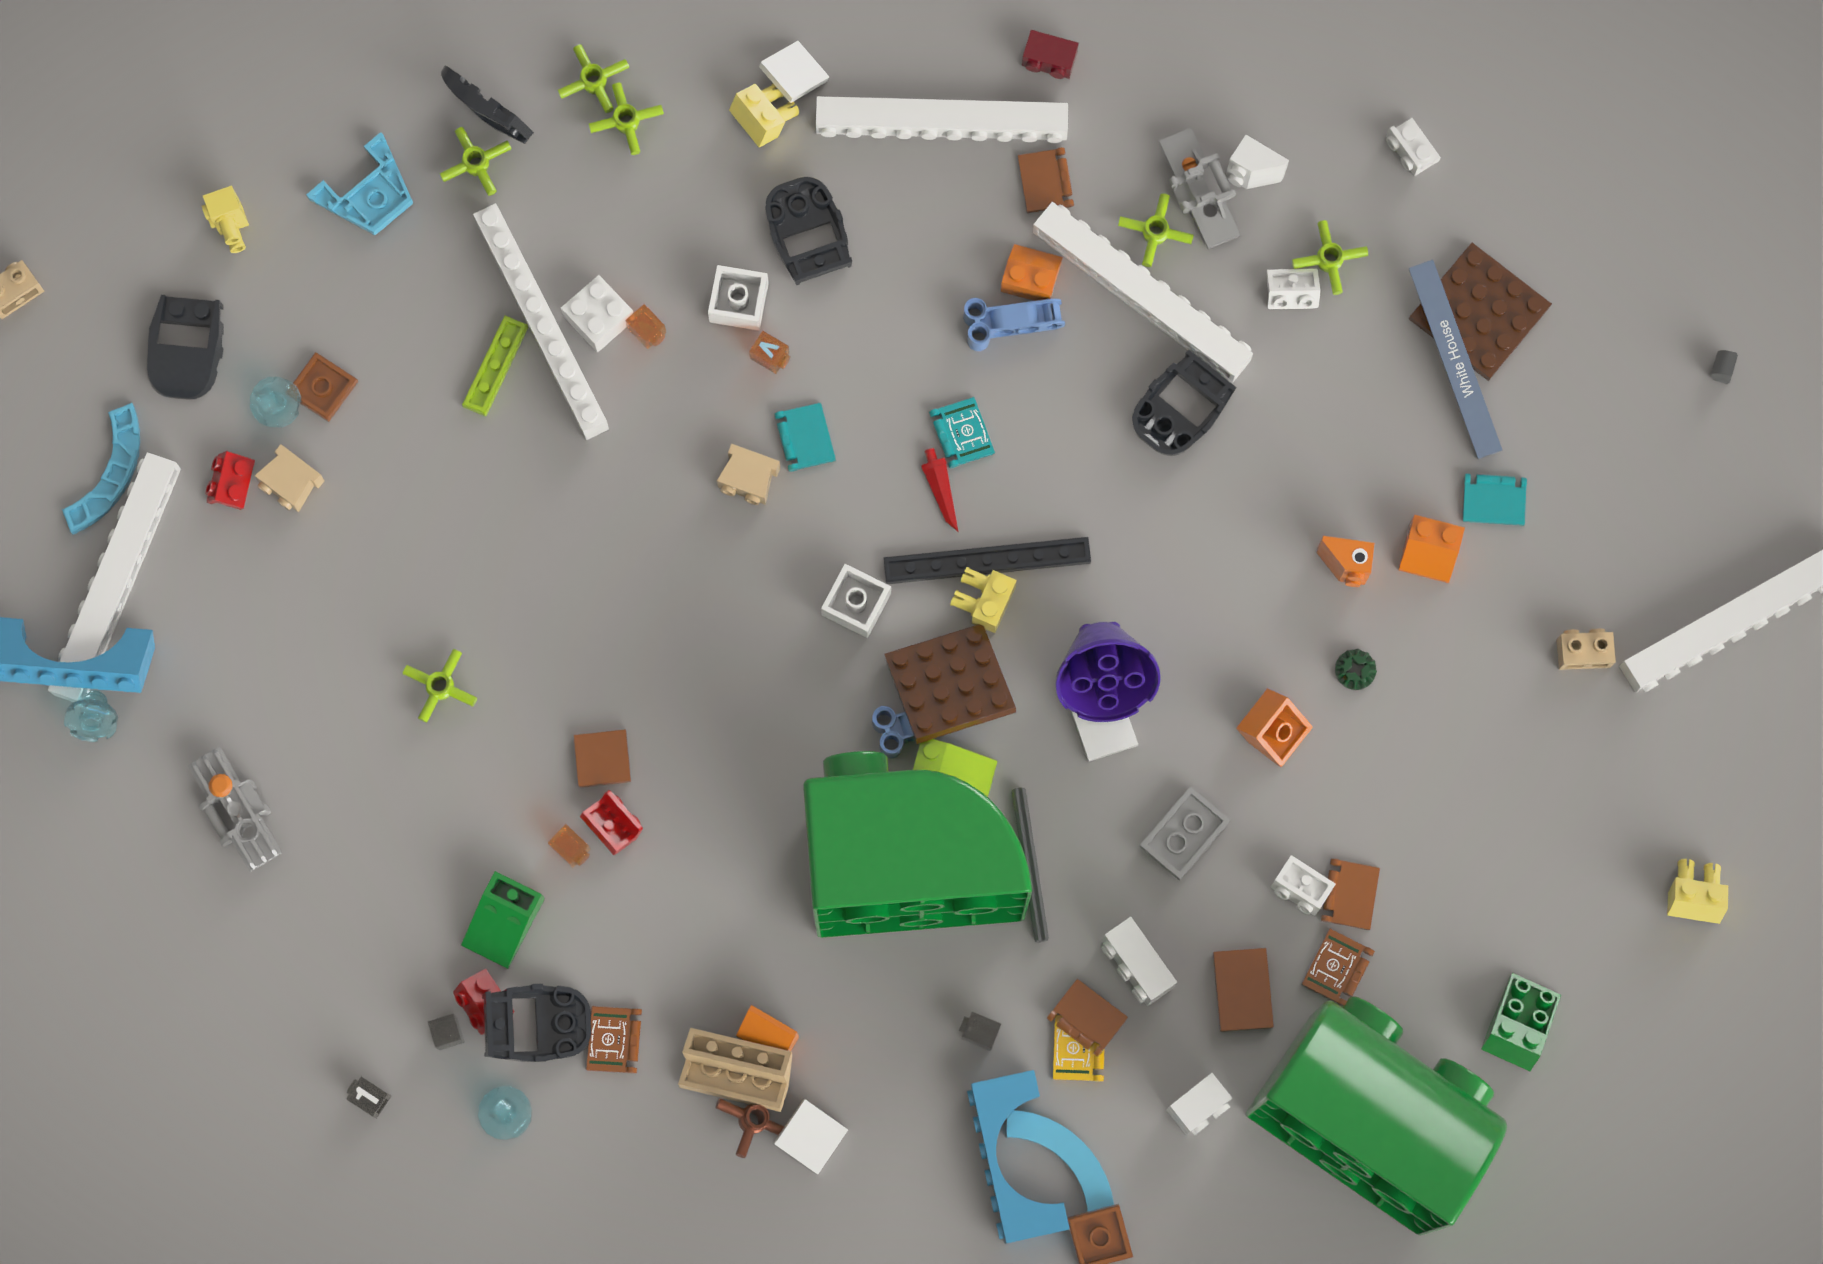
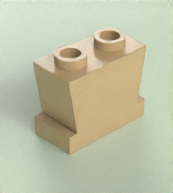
[717,444,780,505]
[255,445,325,512]

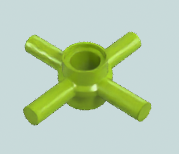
[557,44,629,113]
[588,82,664,155]
[439,127,512,196]
[1118,193,1194,267]
[1292,220,1368,295]
[403,649,477,723]

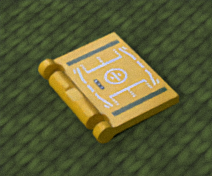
[1053,1015,1105,1082]

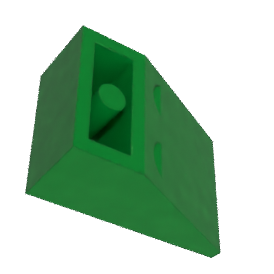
[461,871,545,969]
[1481,973,1561,1072]

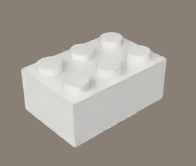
[1101,917,1177,1007]

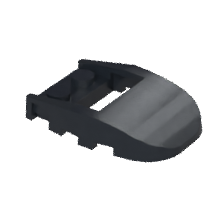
[441,65,534,144]
[765,177,852,285]
[147,294,224,400]
[1132,350,1237,456]
[482,983,591,1062]

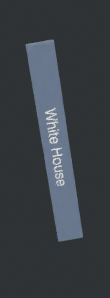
[1409,259,1503,459]

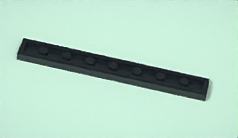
[883,537,1091,584]

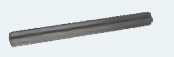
[1012,787,1049,943]

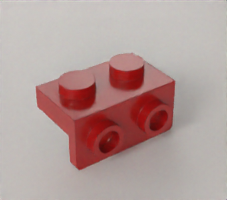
[205,451,255,510]
[580,790,643,855]
[453,969,515,1035]

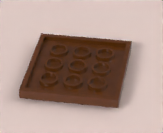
[1409,242,1552,381]
[884,624,1016,744]

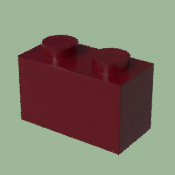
[1022,30,1079,79]

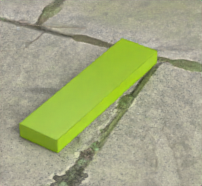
[462,315,529,417]

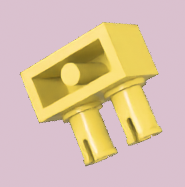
[729,84,799,147]
[202,185,249,253]
[950,567,1017,633]
[1667,859,1728,924]

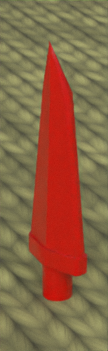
[921,448,959,533]

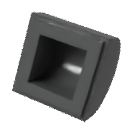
[1710,350,1738,384]

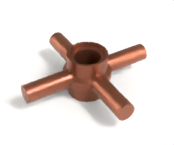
[715,1098,785,1158]

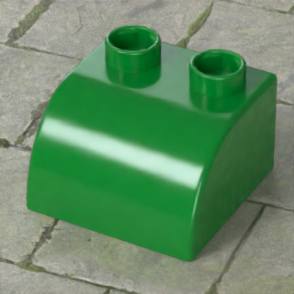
[803,751,1032,938]
[1245,996,1507,1236]

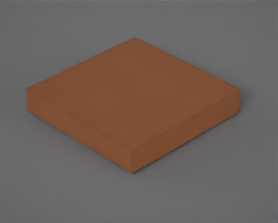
[286,352,358,422]
[574,729,631,788]
[1067,1203,1133,1264]

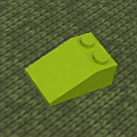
[913,739,997,797]

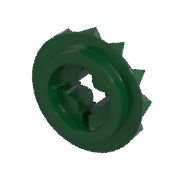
[1335,649,1377,690]

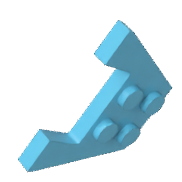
[306,132,413,235]

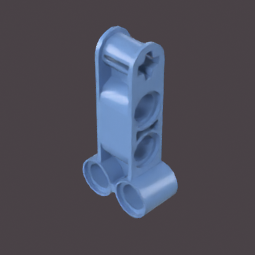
[963,298,1065,351]
[872,706,915,759]

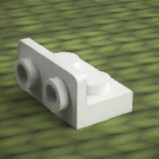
[1386,118,1441,176]
[1266,269,1320,309]
[1271,855,1335,916]

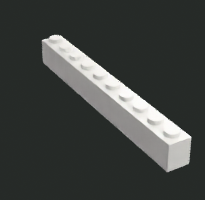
[816,96,1068,143]
[1033,202,1253,383]
[473,203,609,440]
[48,452,181,705]
[1619,550,1823,693]

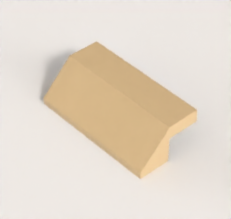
[678,1028,793,1112]

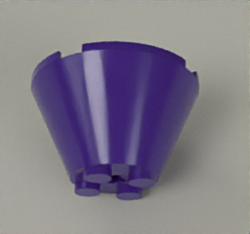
[1055,622,1161,722]

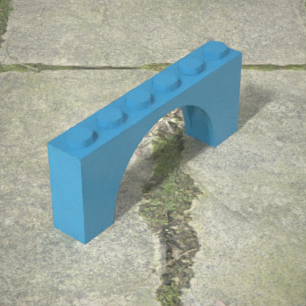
[0,617,155,693]
[967,1070,1070,1244]

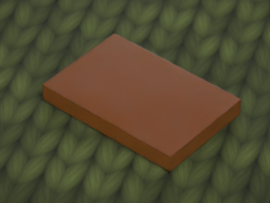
[1213,948,1274,1032]

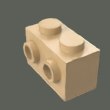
[0,260,45,319]
[1556,628,1616,670]

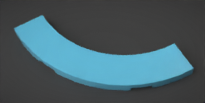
[62,403,140,535]
[1007,1110,1114,1212]

